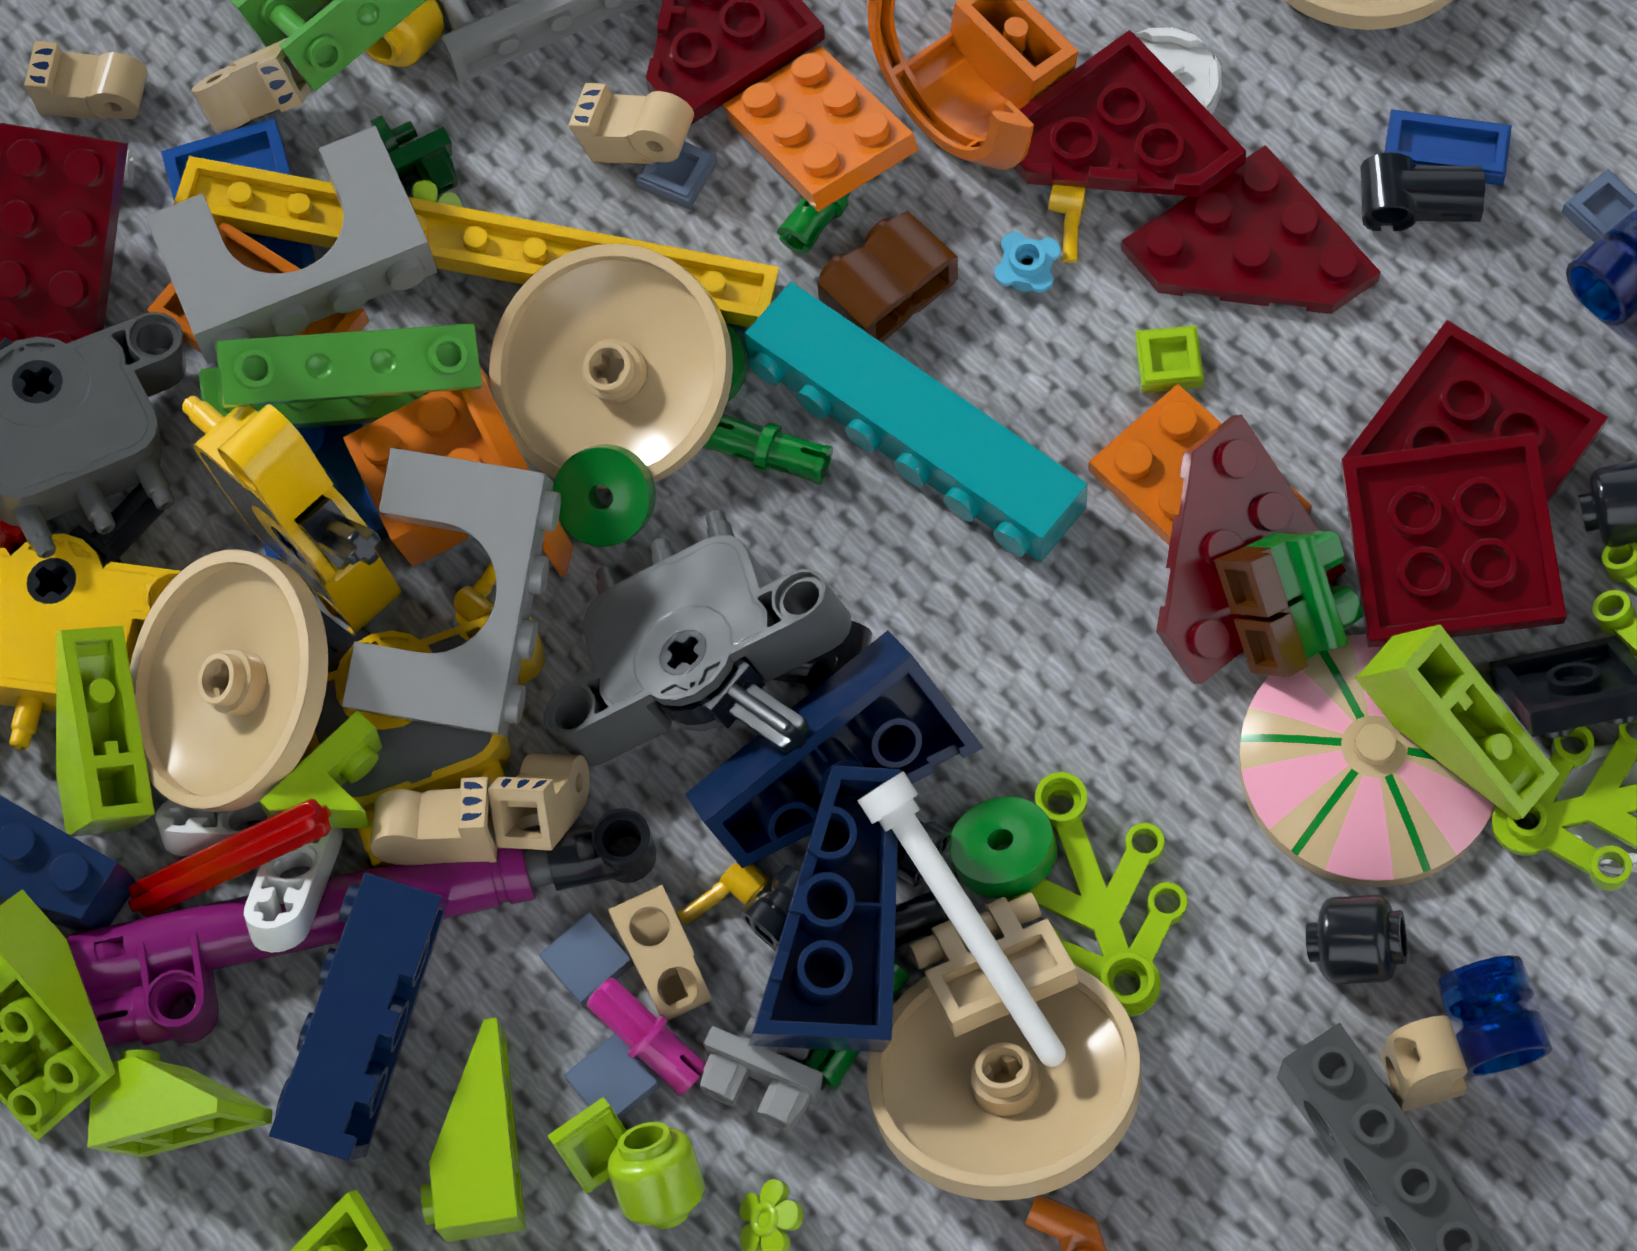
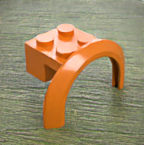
[866,0,1079,170]
[343,366,574,577]

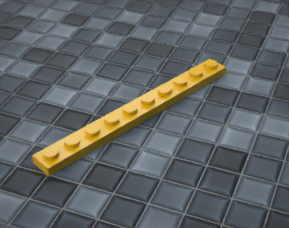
[173,156,779,327]

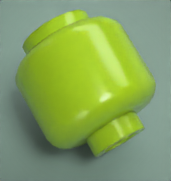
[607,1122,705,1229]

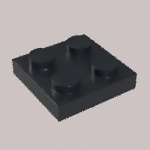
[1489,636,1637,738]

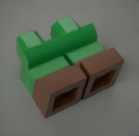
[1214,530,1364,678]

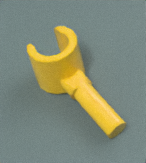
[1048,185,1086,263]
[454,561,496,625]
[677,863,769,925]

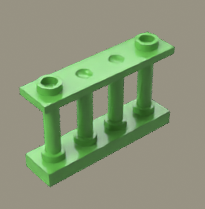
[229,0,427,92]
[199,323,482,428]

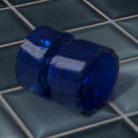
[1566,210,1637,326]
[1437,955,1552,1076]

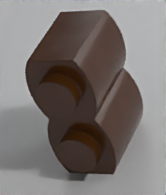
[817,211,958,343]

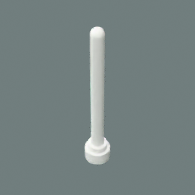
[858,771,1066,1067]

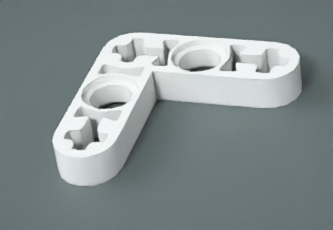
[155,799,344,953]

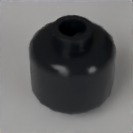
[1578,460,1637,548]
[1306,895,1408,984]

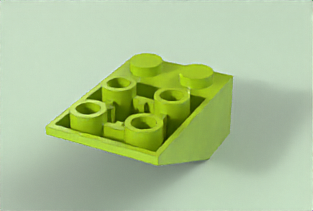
[0,889,116,1141]

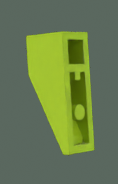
[1355,625,1560,820]
[56,626,155,837]
[420,1017,527,1242]
[87,1050,272,1157]

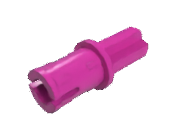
[587,978,706,1096]

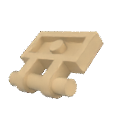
[909,892,1079,1037]

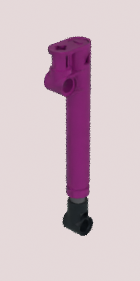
[68,808,656,1048]

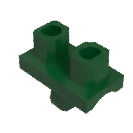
[370,115,458,195]

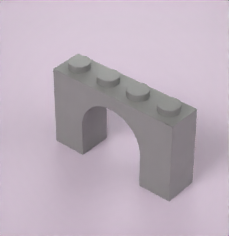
[145,126,437,365]
[342,448,561,737]

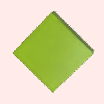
[1135,325,1204,393]
[547,1097,627,1195]

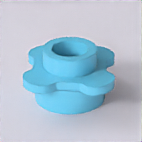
[994,231,1060,293]

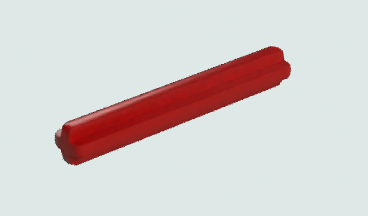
[127,799,332,917]

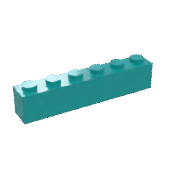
[744,281,1088,563]

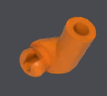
[1025,1195,1107,1251]

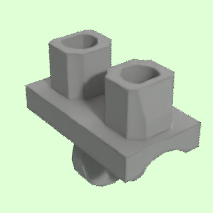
[700,1017,826,1132]

